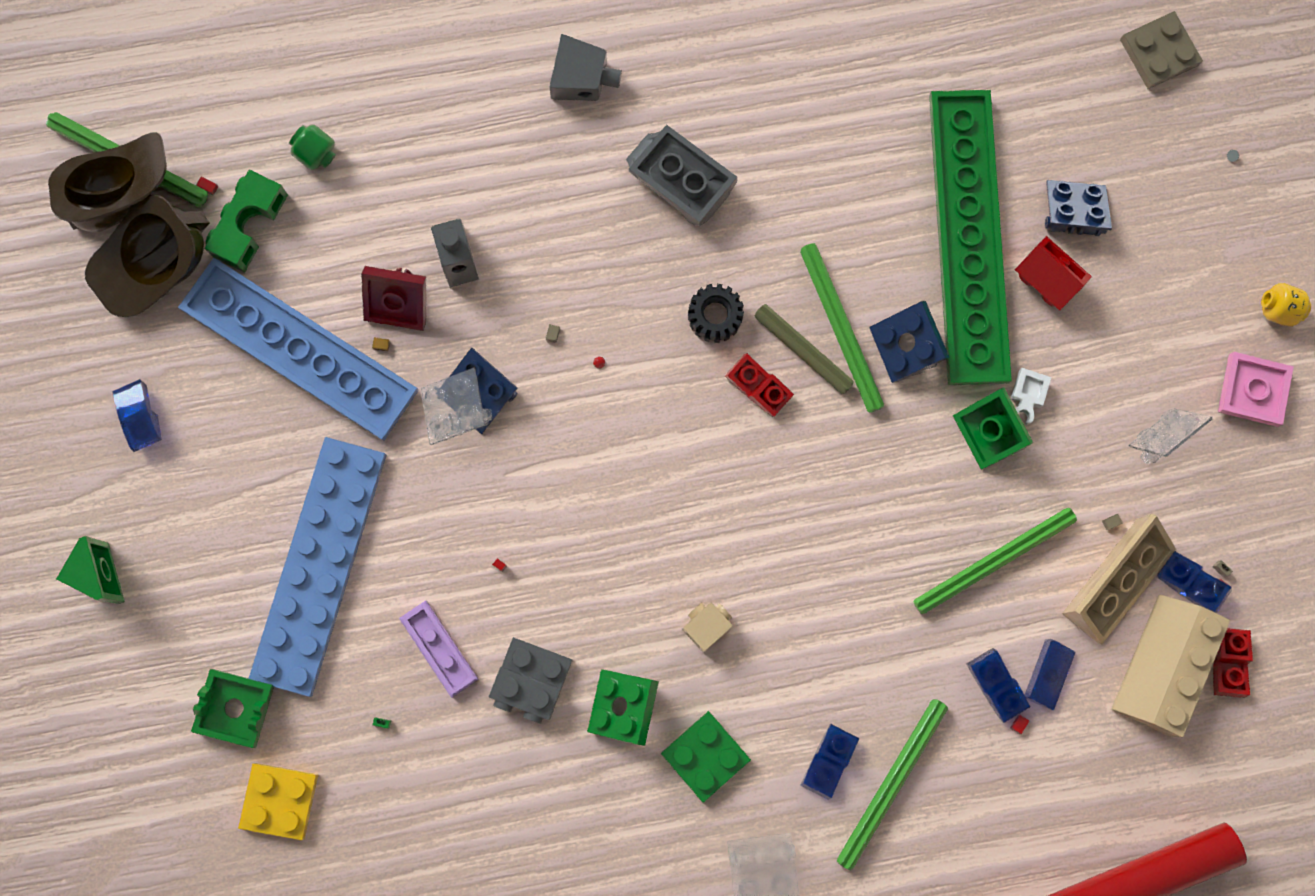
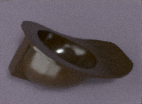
[48,132,167,232]
[85,195,210,317]

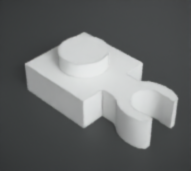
[1011,368,1052,426]

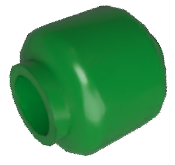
[289,125,336,170]

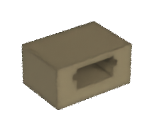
[546,324,560,343]
[1102,514,1123,530]
[1212,560,1233,578]

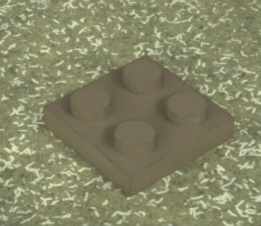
[1120,11,1203,89]

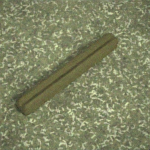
[755,304,854,394]

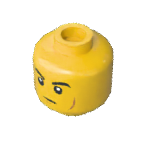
[1261,283,1311,327]

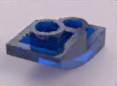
[112,379,162,452]
[1157,551,1232,613]
[966,648,1031,723]
[800,724,859,800]

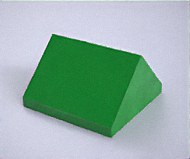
[953,387,1033,470]
[56,536,125,604]

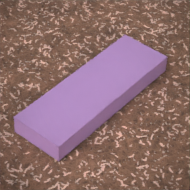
[399,600,479,698]

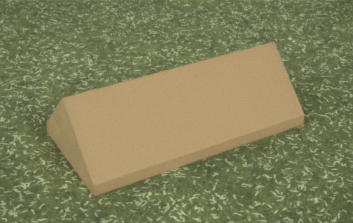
[1062,514,1177,645]

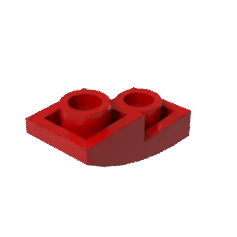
[725,353,794,417]
[1213,628,1253,698]

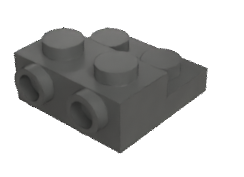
[489,637,573,724]

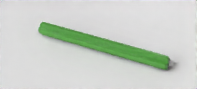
[46,112,208,207]
[800,243,884,413]
[913,508,1077,614]
[837,699,948,871]

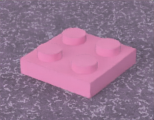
[1218,352,1294,427]

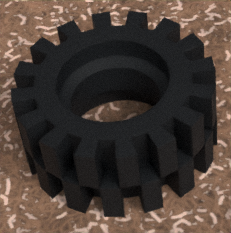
[688,283,744,343]

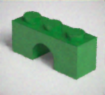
[204,169,288,273]

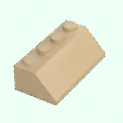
[1111,595,1230,738]

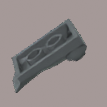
[626,124,738,226]

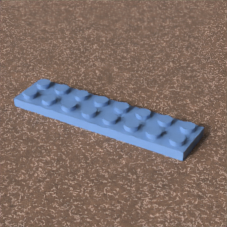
[178,258,419,441]
[249,437,387,697]

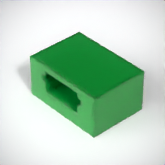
[372,717,392,729]

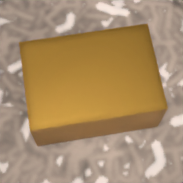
[372,337,390,351]

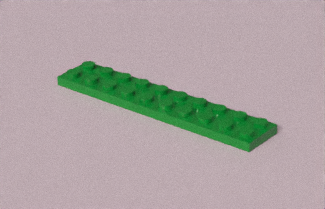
[929,90,1012,385]

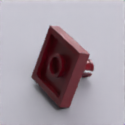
[361,266,426,331]

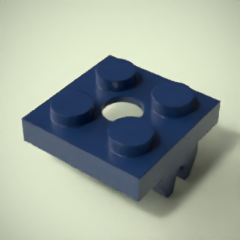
[869,301,950,383]

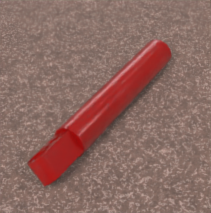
[1047,822,1247,896]

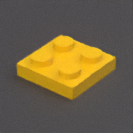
[238,763,318,840]

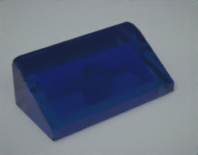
[1023,639,1076,711]

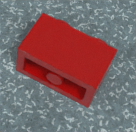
[1014,236,1092,311]

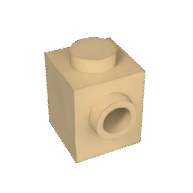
[682,602,733,652]

